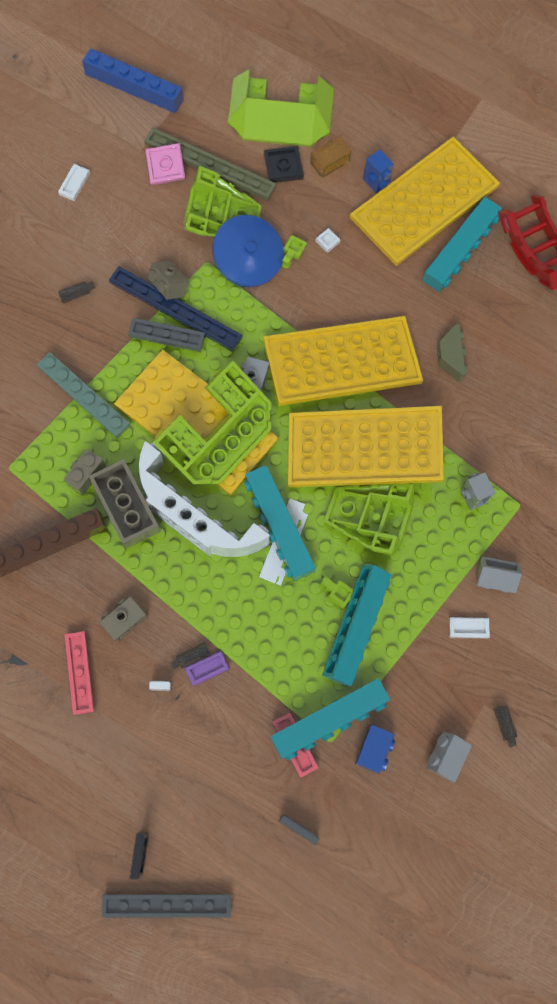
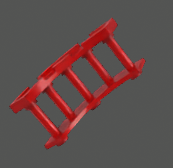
[498,194,557,290]

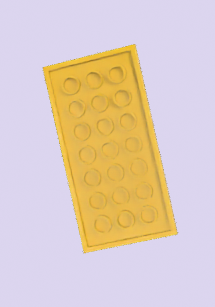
[349,137,500,266]
[263,316,423,406]
[114,350,279,496]
[288,406,444,487]

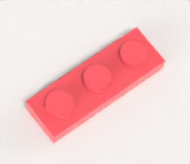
[272,713,318,778]

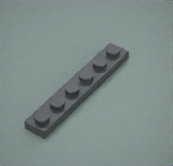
[102,894,231,918]

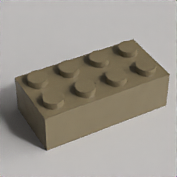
[89,459,161,549]

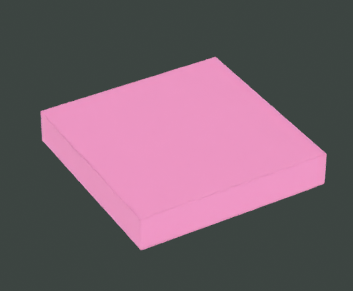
[145,143,186,186]

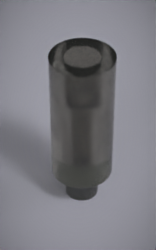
[58,281,95,304]
[170,642,210,669]
[493,705,518,748]

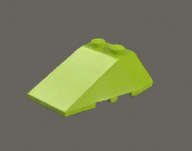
[183,166,262,236]
[324,483,415,555]

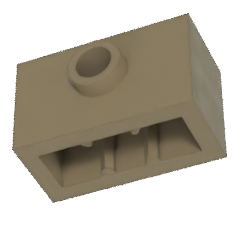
[148,261,189,300]
[64,449,106,496]
[99,596,148,643]

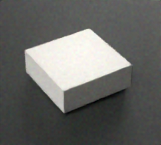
[315,228,341,253]
[149,681,172,691]

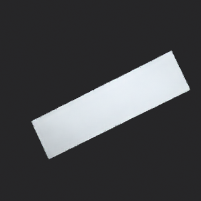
[259,498,308,586]

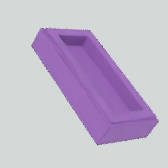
[185,651,229,687]

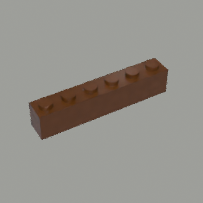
[0,508,108,577]

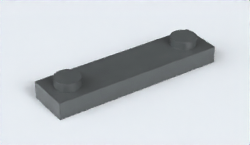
[128,318,205,352]

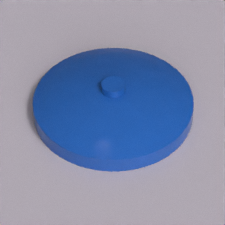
[212,215,284,288]

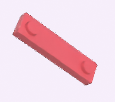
[64,631,95,715]

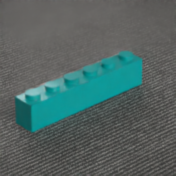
[422,197,502,293]
[243,465,316,582]
[322,565,392,686]
[270,678,390,761]

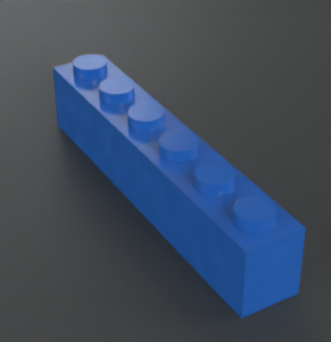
[82,48,183,114]

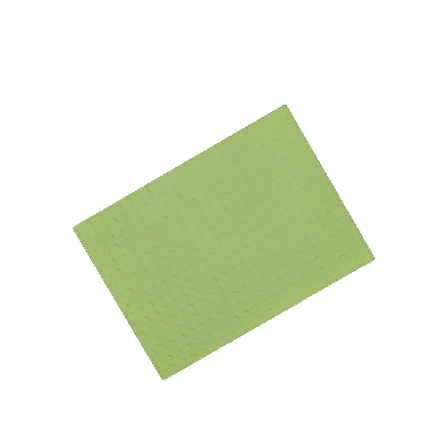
[9,262,520,742]

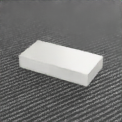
[58,164,91,201]
[449,617,490,639]

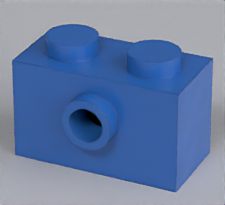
[363,149,394,193]

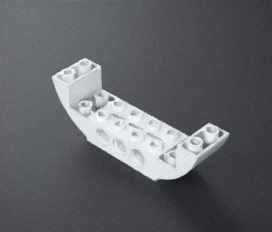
[139,441,270,557]

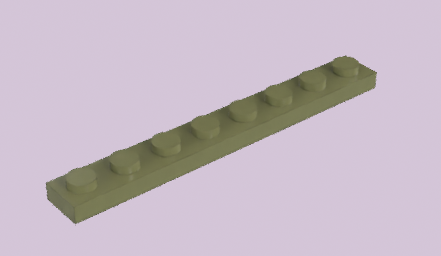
[144,128,276,201]

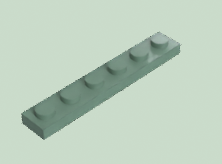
[36,352,130,439]

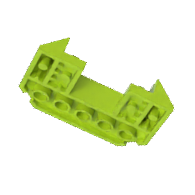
[228,69,334,147]
[152,361,271,484]

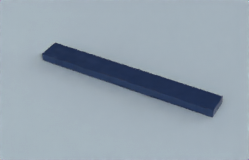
[109,266,243,352]

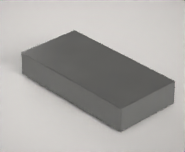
[279,815,319,845]

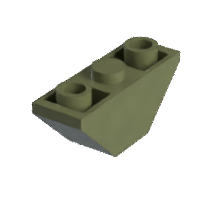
[437,324,468,382]

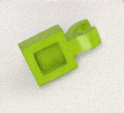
[282,235,307,269]
[319,576,353,609]

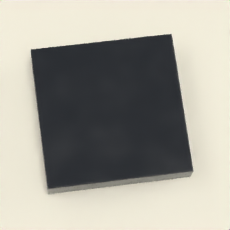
[264,146,304,183]
[130,832,149,880]

